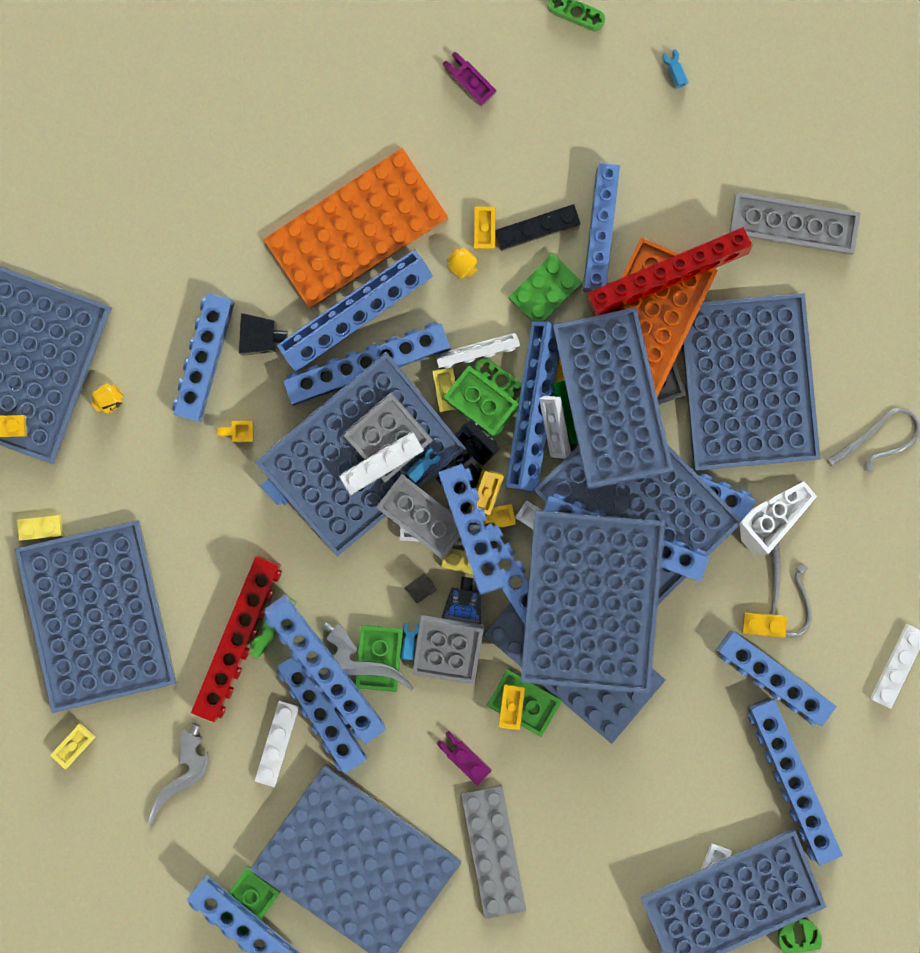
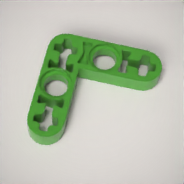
[548,0,605,32]
[475,359,522,436]

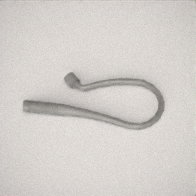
[827,408,920,471]
[771,542,812,638]

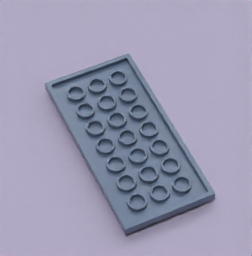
[553,307,674,490]
[484,595,665,744]
[640,829,826,953]

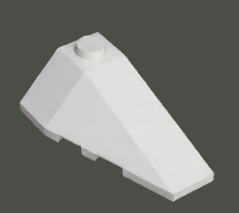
[739,481,817,556]

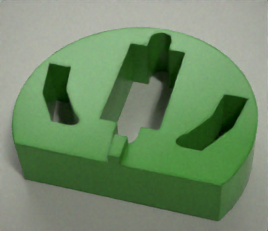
[777,918,822,953]

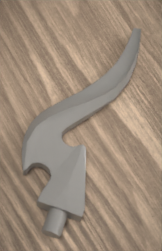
[322,622,414,691]
[148,723,209,825]

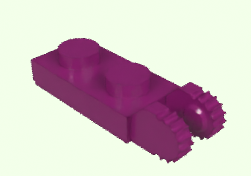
[442,52,496,107]
[436,731,492,786]

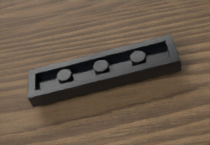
[495,204,581,251]

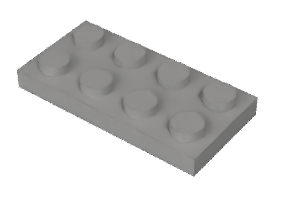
[376,474,460,559]

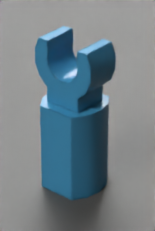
[662,49,689,89]
[406,447,441,483]
[400,623,419,661]

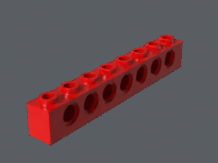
[587,227,752,316]
[191,556,282,723]

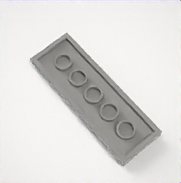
[729,192,860,255]
[461,785,526,919]

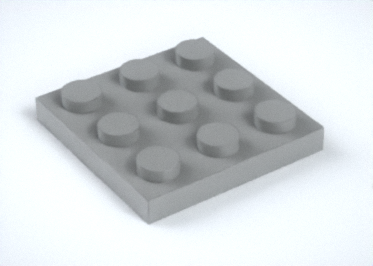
[342,392,433,482]
[412,615,484,684]

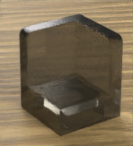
[404,572,437,603]

